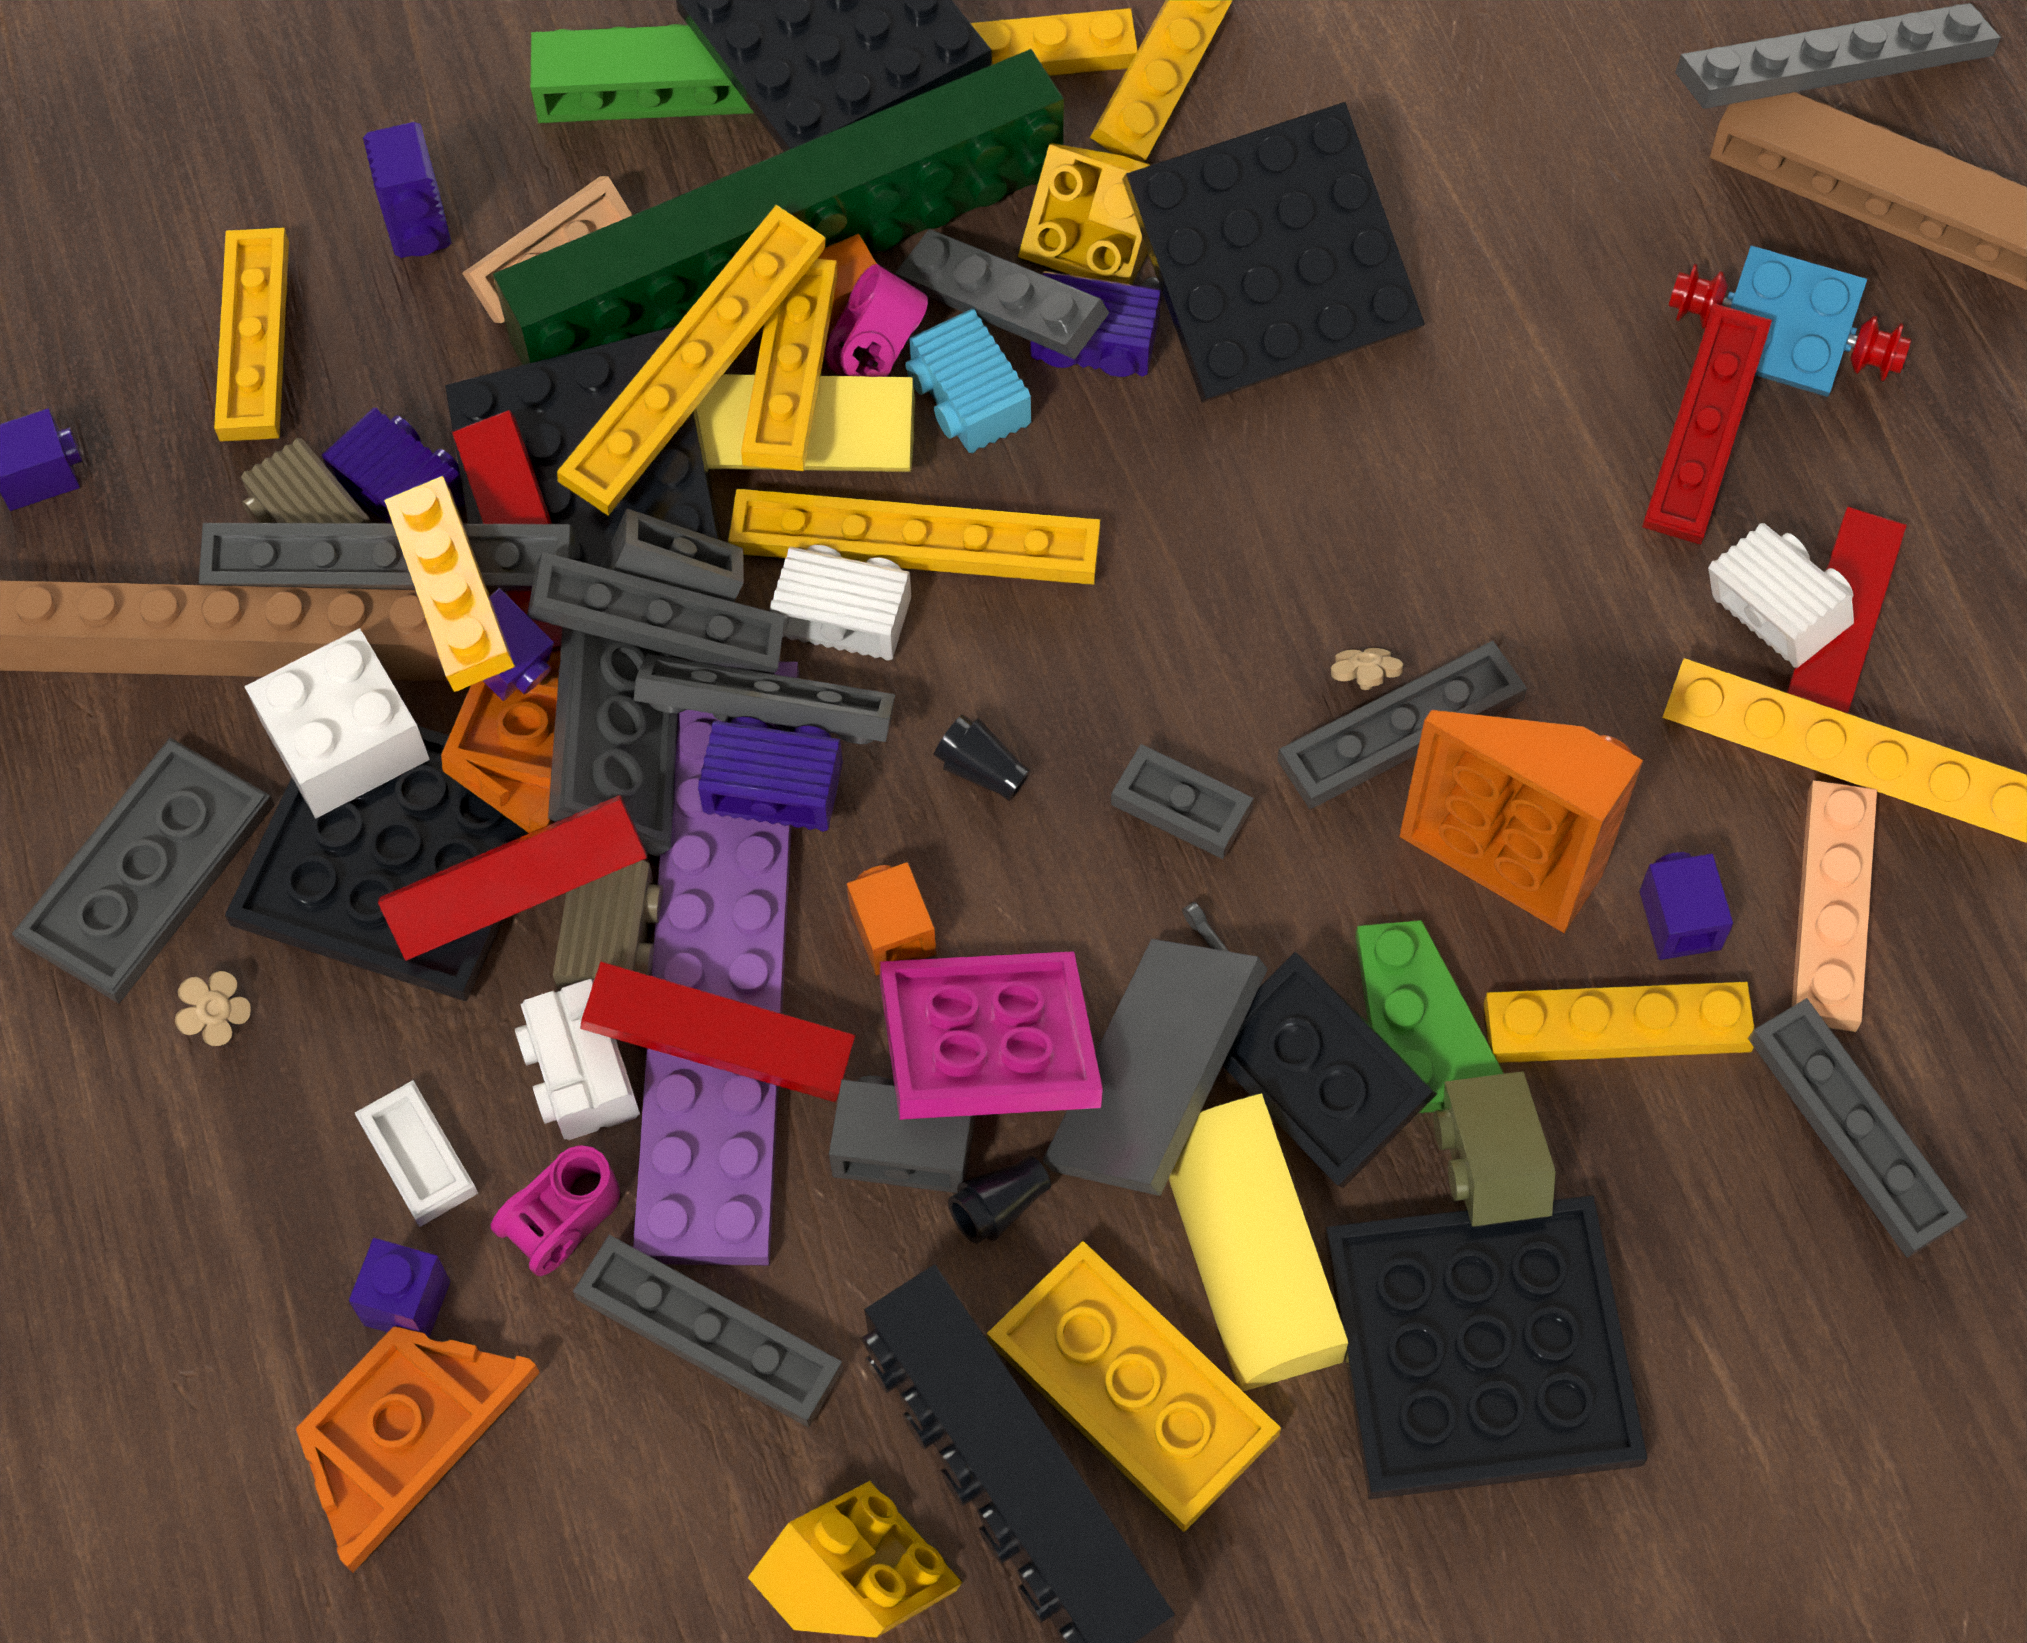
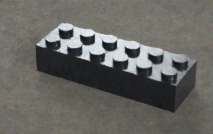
[861,1264,1175,1643]

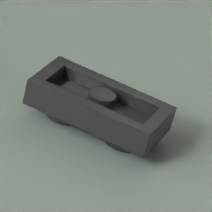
[1111,744,1254,859]

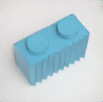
[905,309,1031,453]

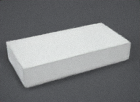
[355,1080,478,1227]

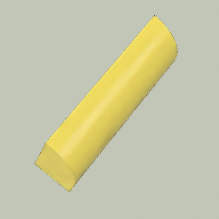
[696,374,915,472]
[1169,1093,1348,1391]

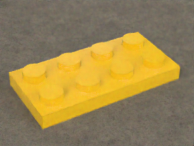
[987,1241,1281,1532]

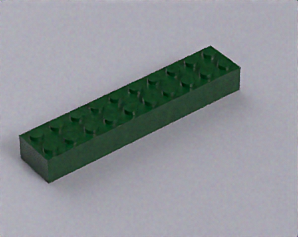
[493,49,1064,365]

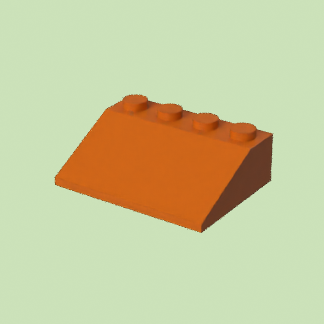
[1399,709,1643,933]

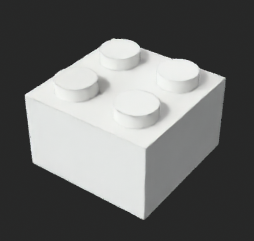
[245,628,430,819]

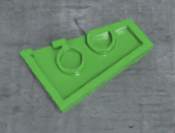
[1355,920,1504,1113]

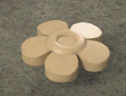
[1331,648,1403,690]
[175,971,251,1046]

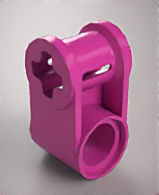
[824,264,928,377]
[491,1145,620,1277]

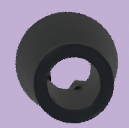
[934,714,1031,801]
[948,1155,1051,1244]

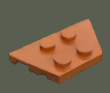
[441,651,560,833]
[296,1326,540,1573]

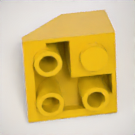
[1018,143,1150,285]
[748,1481,963,1638]

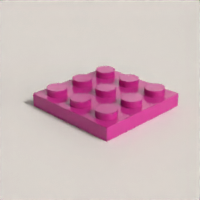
[880,951,1103,1120]

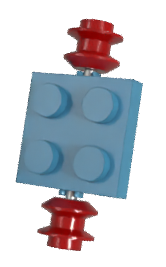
[1668,246,1911,397]

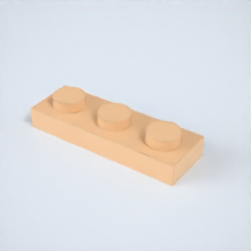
[462,176,632,323]

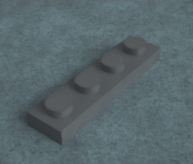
[895,229,1109,359]
[527,552,785,674]
[1277,641,1527,809]
[634,653,896,744]
[1748,998,1968,1258]
[573,1235,844,1428]

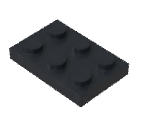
[1222,952,1437,1188]

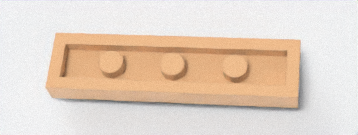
[1792,780,1877,1032]

